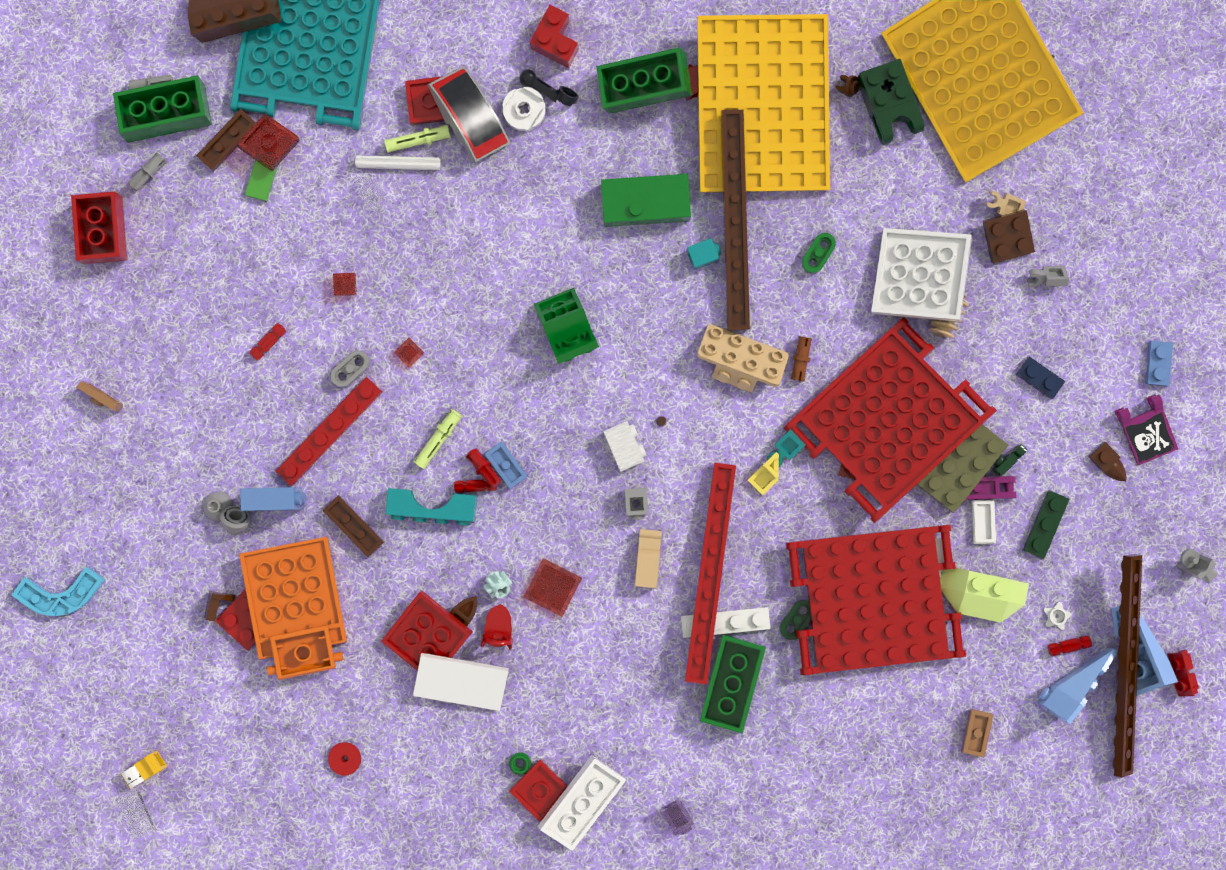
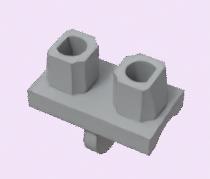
[1176,548,1218,584]

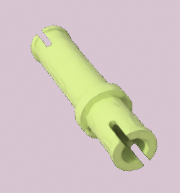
[384,124,451,153]
[413,408,463,470]

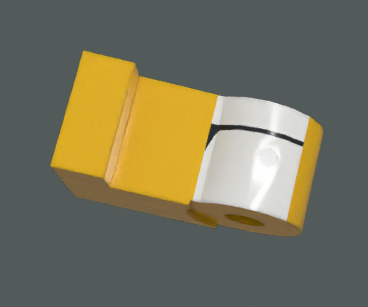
[120,750,167,789]

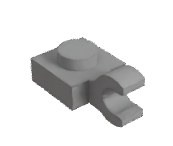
[1027,266,1069,287]

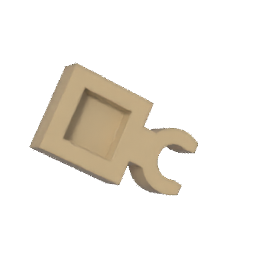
[984,191,1027,215]

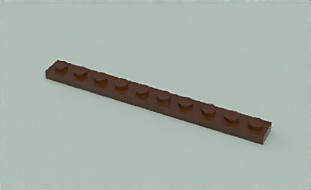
[721,109,750,330]
[1113,554,1143,778]

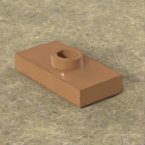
[76,381,123,412]

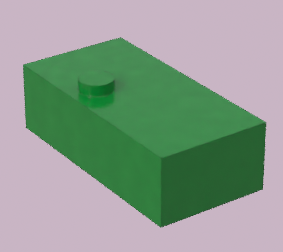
[596,47,692,114]
[113,75,212,143]
[601,174,691,227]
[700,634,767,734]

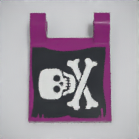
[1115,394,1178,466]

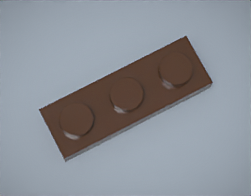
[196,109,258,172]
[322,495,385,558]

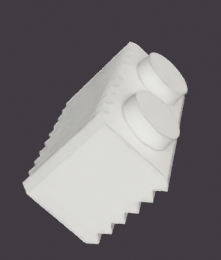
[603,421,647,472]

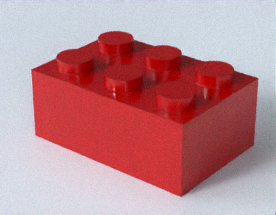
[71,191,127,264]

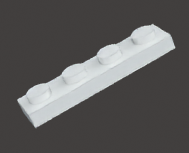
[681,607,770,638]

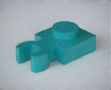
[766,429,805,467]

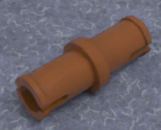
[791,336,812,382]

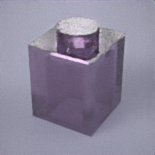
[661,798,694,835]

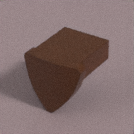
[204,590,235,621]

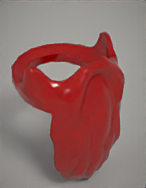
[481,604,513,650]

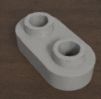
[331,350,370,388]

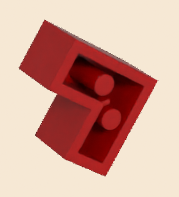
[530,4,579,68]

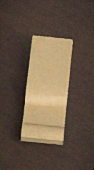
[635,529,662,588]

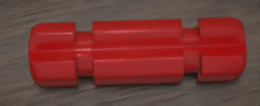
[249,323,286,360]
[454,479,497,493]
[1048,636,1092,656]

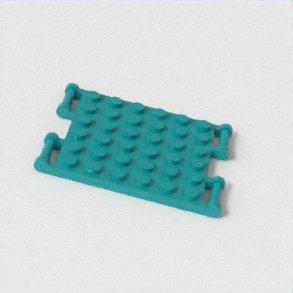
[230,0,380,130]

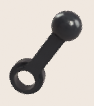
[519,69,579,106]

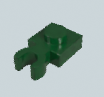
[992,444,1028,477]

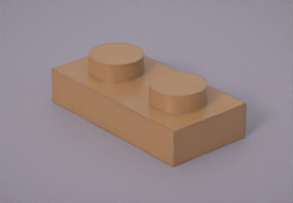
[961,708,994,758]

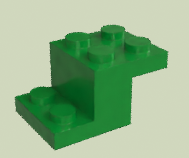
[534,288,599,364]

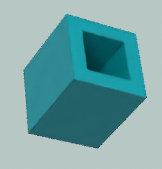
[686,238,721,270]

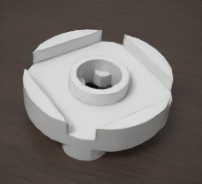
[503,87,545,132]

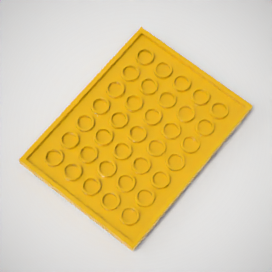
[881,0,1085,183]

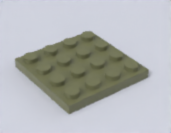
[917,424,1008,513]

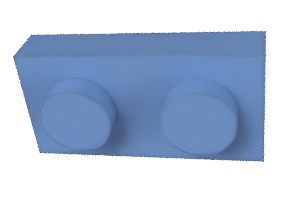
[1146,341,1173,387]
[485,441,528,489]

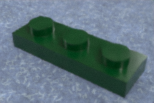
[1023,490,1070,559]

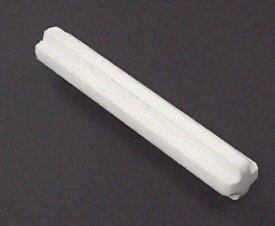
[355,155,441,170]

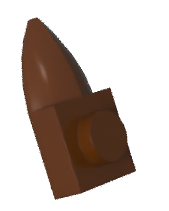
[1088,442,1127,482]
[450,596,477,626]

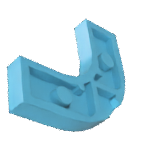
[11,567,106,616]

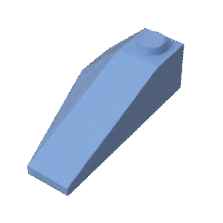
[1112,605,1178,696]
[1038,647,1118,724]

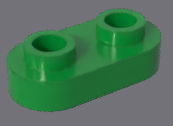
[802,233,836,274]

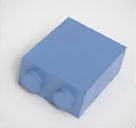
[240,487,306,511]

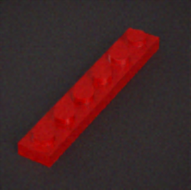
[276,377,383,486]

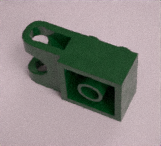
[857,58,925,145]

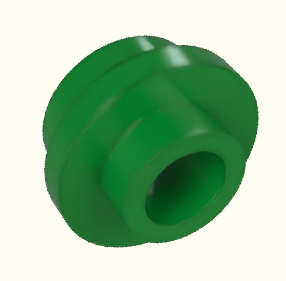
[509,752,531,775]

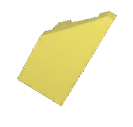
[748,452,779,495]

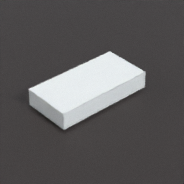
[971,500,996,544]

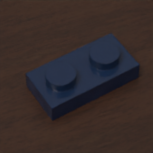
[1016,356,1065,400]

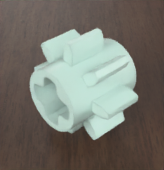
[483,571,512,598]

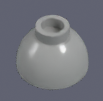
[203,491,234,522]
[220,506,251,535]

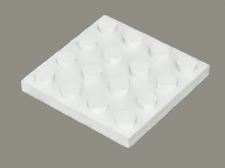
[871,228,972,322]

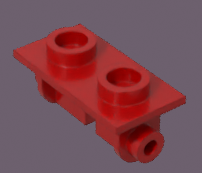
[1167,649,1199,696]

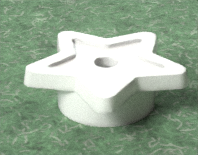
[1044,602,1072,630]

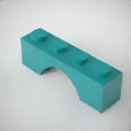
[385,488,477,526]

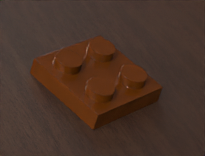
[982,209,1035,264]

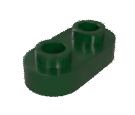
[779,600,811,640]

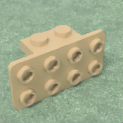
[697,324,789,393]

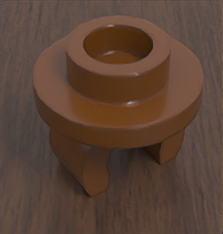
[836,75,860,97]

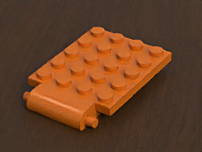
[239,537,347,680]

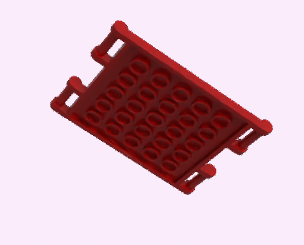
[784,317,997,524]
[785,524,966,675]

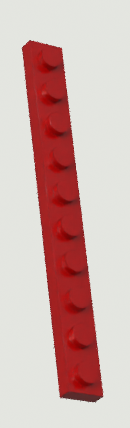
[685,462,736,685]

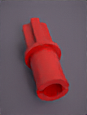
[466,448,501,488]

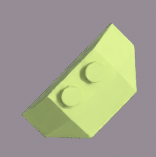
[940,568,1029,623]

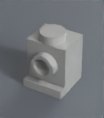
[625,488,648,520]

